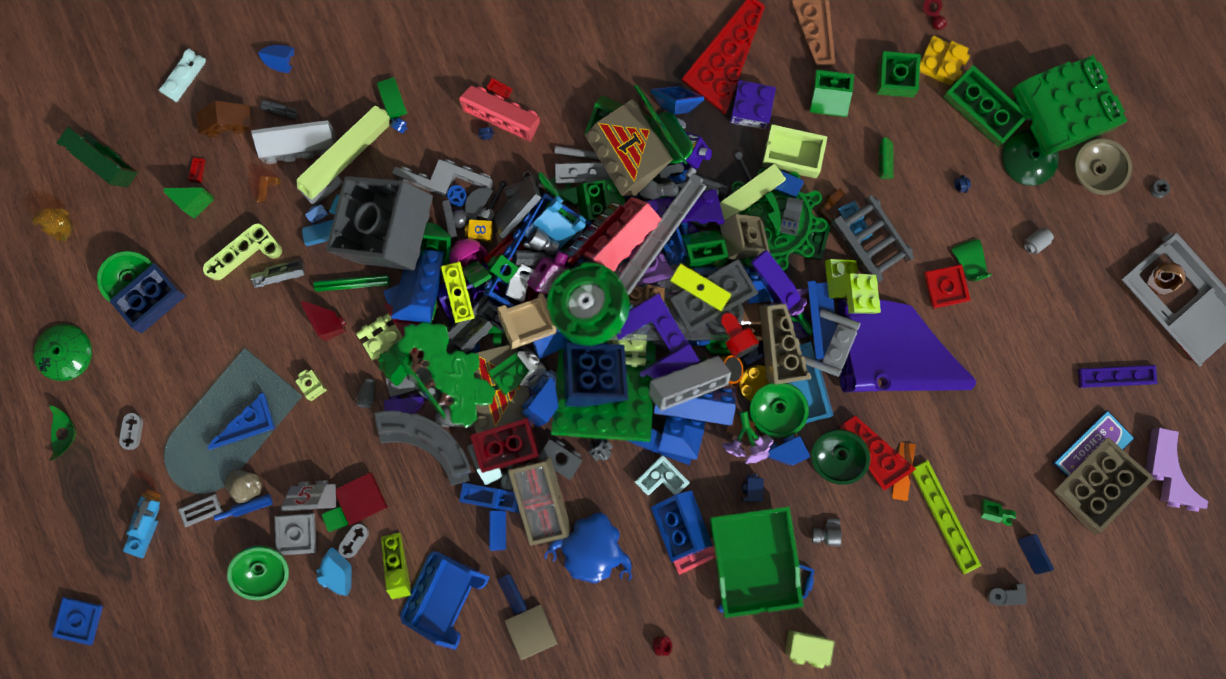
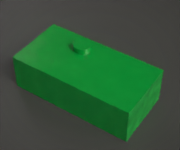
[943,65,1026,147]

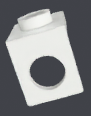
[506,264,534,302]
[517,351,546,386]

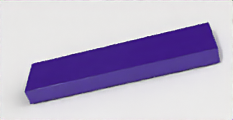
[1077,365,1158,388]

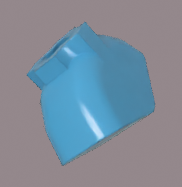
[316,548,352,596]

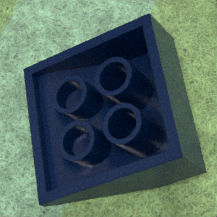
[562,342,628,407]

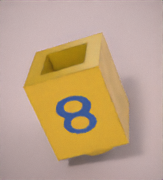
[465,220,494,244]

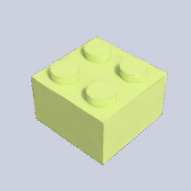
[785,630,834,668]

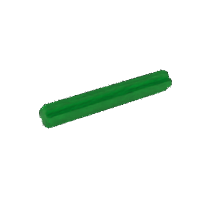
[313,274,390,292]

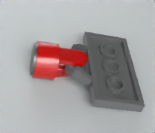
[671,259,759,359]

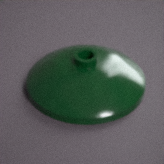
[1002,131,1059,186]
[811,429,871,485]

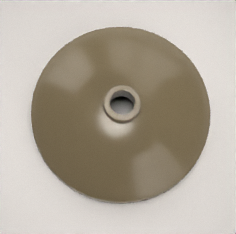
[1074,139,1132,195]

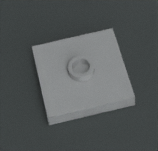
[275,513,317,555]

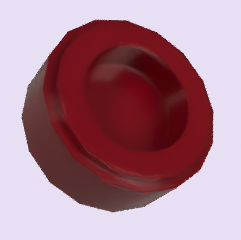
[653,636,673,656]

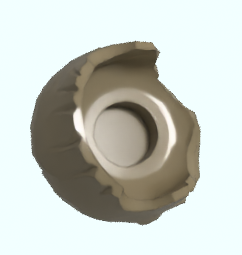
[224,469,262,503]

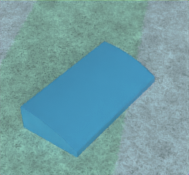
[788,342,834,424]

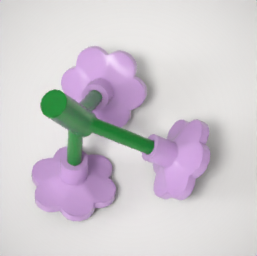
[723,411,773,464]

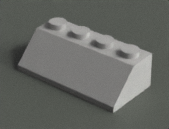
[251,120,337,164]

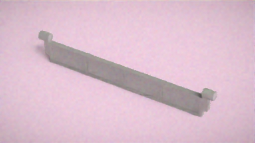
[619,167,706,295]

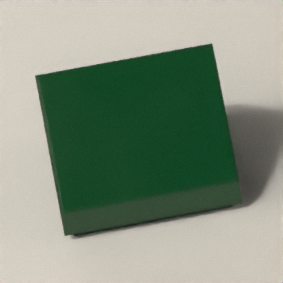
[560,187,579,208]

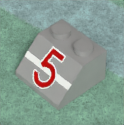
[281,480,336,510]

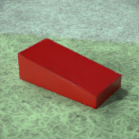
[486,78,513,100]
[188,157,206,183]

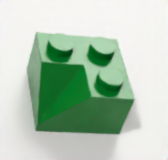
[876,51,921,98]

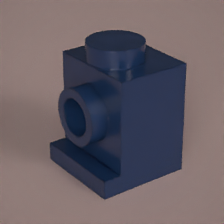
[742,474,764,502]

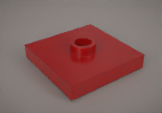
[923,264,971,309]

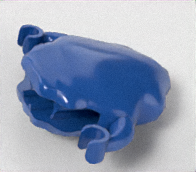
[544,512,632,584]

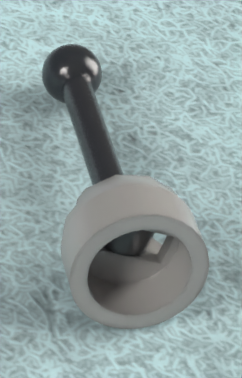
[478,180,507,221]

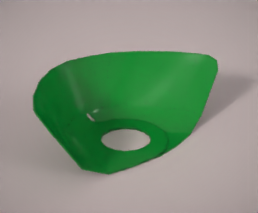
[49,406,77,461]

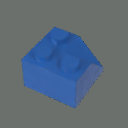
[659,415,706,460]

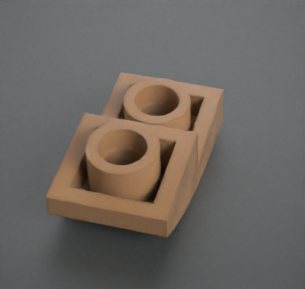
[629,285,665,306]

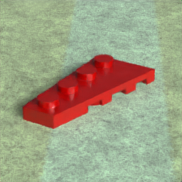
[839,416,916,491]

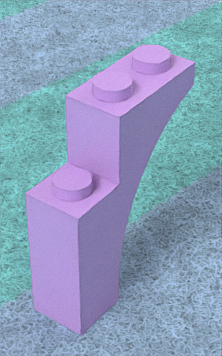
[1145,428,1208,512]

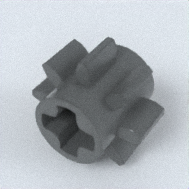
[588,438,613,461]

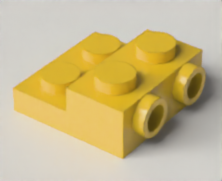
[920,36,970,86]

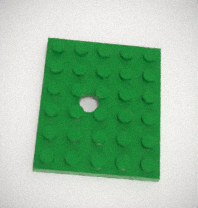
[552,332,656,442]

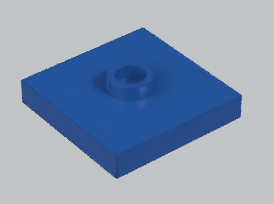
[52,597,103,645]

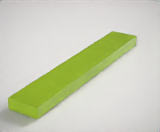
[912,460,981,574]

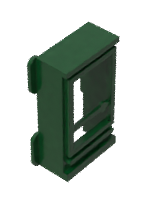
[56,126,138,188]

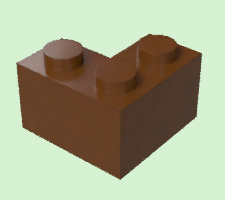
[196,100,252,138]

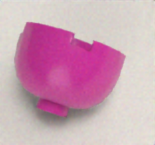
[449,239,488,268]

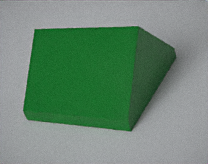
[164,188,214,219]

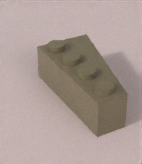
[759,302,812,384]

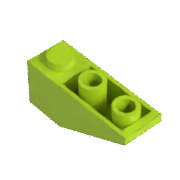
[381,533,411,599]

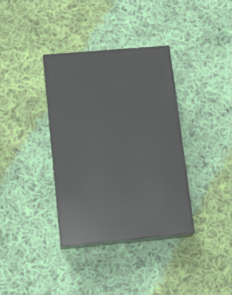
[494,176,541,239]

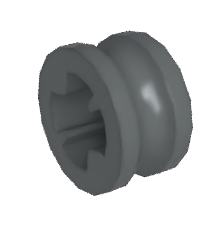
[1150,180,1170,198]

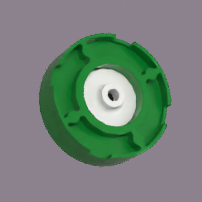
[547,263,630,345]

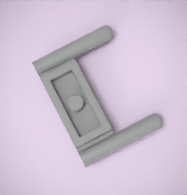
[804,309,860,377]

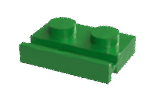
[487,350,529,396]

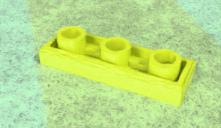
[441,262,475,323]
[670,264,731,311]

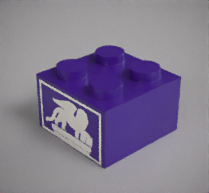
[730,80,776,130]

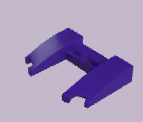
[617,293,700,379]

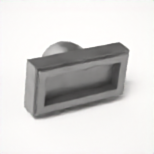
[442,200,469,242]

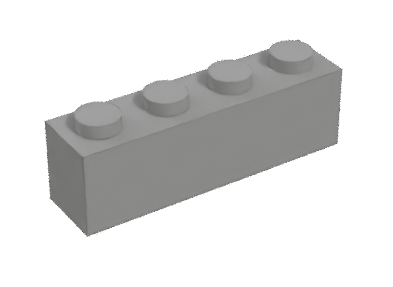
[649,356,731,411]

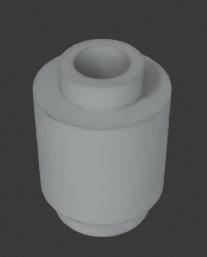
[1024,228,1054,255]

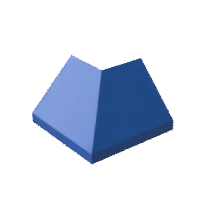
[651,86,704,115]

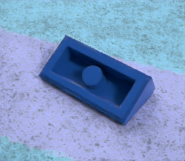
[489,511,506,551]

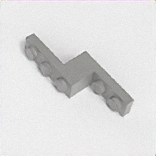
[392,159,493,198]

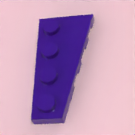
[644,189,724,224]

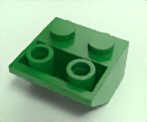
[810,70,854,117]
[583,179,625,221]
[681,230,729,269]

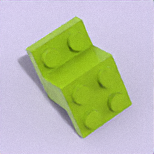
[825,259,881,314]

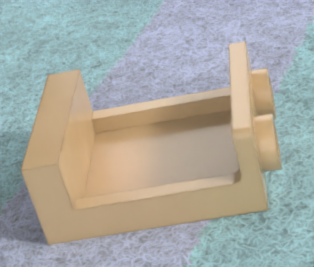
[498,293,557,349]

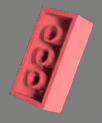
[459,86,540,142]
[583,197,662,271]

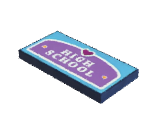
[1052,410,1135,478]

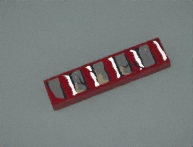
[565,202,625,265]

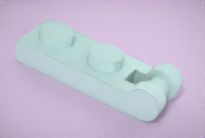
[159,49,206,103]

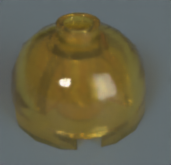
[31,207,73,243]

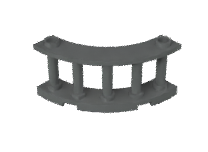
[375,411,471,486]

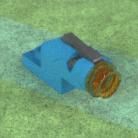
[123,489,162,558]

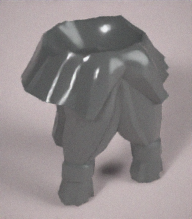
[640,163,687,201]

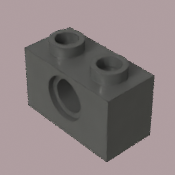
[537,439,583,481]

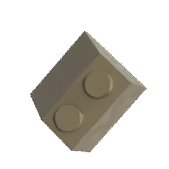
[720,214,770,260]

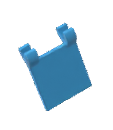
[524,195,586,256]

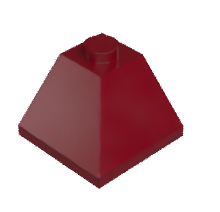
[301,301,347,342]

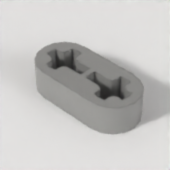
[119,413,143,450]
[339,524,369,558]

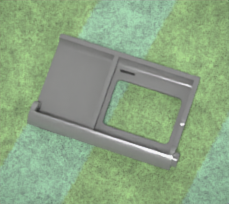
[1121,232,1226,367]

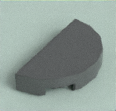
[465,188,494,220]

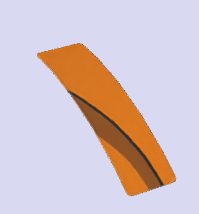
[892,442,916,501]

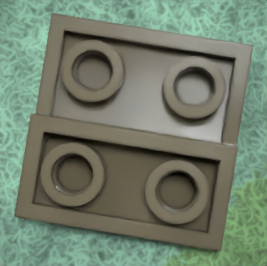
[505,605,558,660]

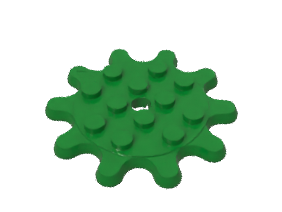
[731,168,828,270]

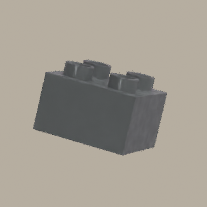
[326,176,433,270]

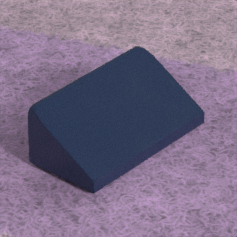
[1018,534,1054,574]
[497,573,527,614]

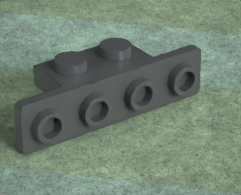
[446,295,493,354]

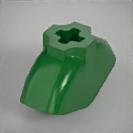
[378,341,413,386]

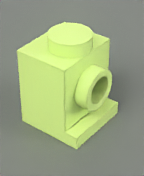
[296,369,327,401]

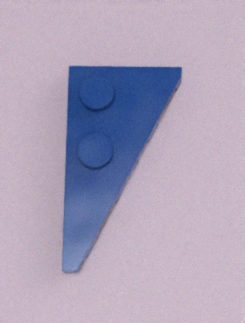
[207,393,276,450]

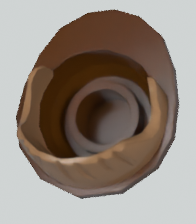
[1147,261,1186,295]

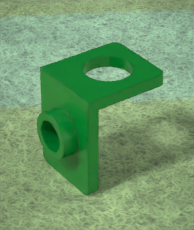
[486,255,519,283]

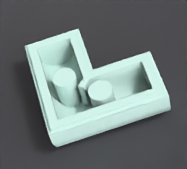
[635,455,690,496]

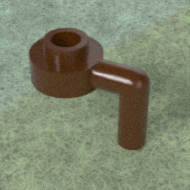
[818,188,845,227]

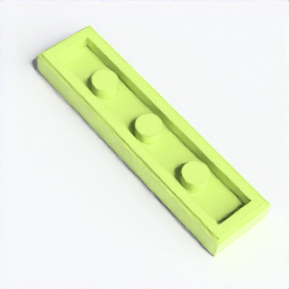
[720,164,786,220]

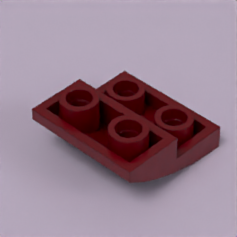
[336,472,388,526]

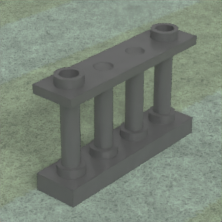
[830,195,914,283]

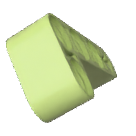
[203,224,282,280]

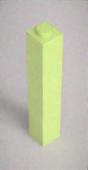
[297,105,390,200]

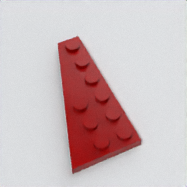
[682,0,765,115]

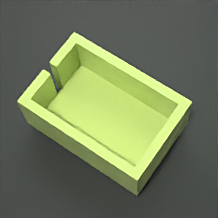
[761,125,827,178]

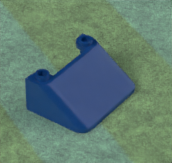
[400,551,490,650]

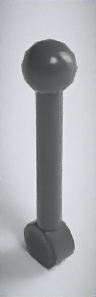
[735,152,752,181]

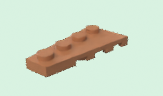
[791,0,835,67]

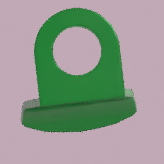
[538,172,571,197]
[952,239,992,281]

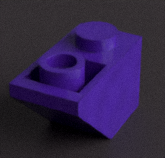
[384,394,426,415]

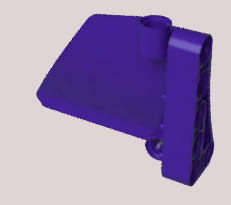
[838,299,976,393]

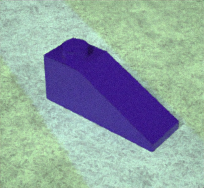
[751,249,801,310]

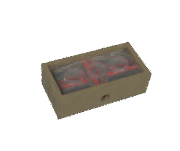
[508,456,572,546]

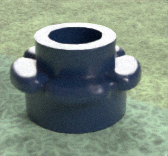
[477,127,495,140]
[954,175,971,193]

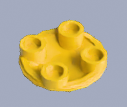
[739,365,769,401]

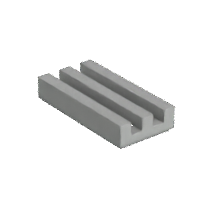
[179,494,224,527]

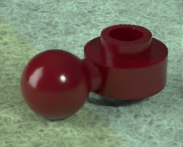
[923,0,947,30]

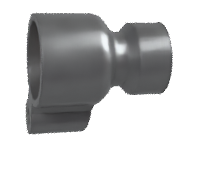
[523,227,559,256]
[812,517,842,547]

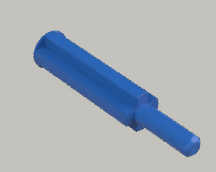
[214,494,273,521]

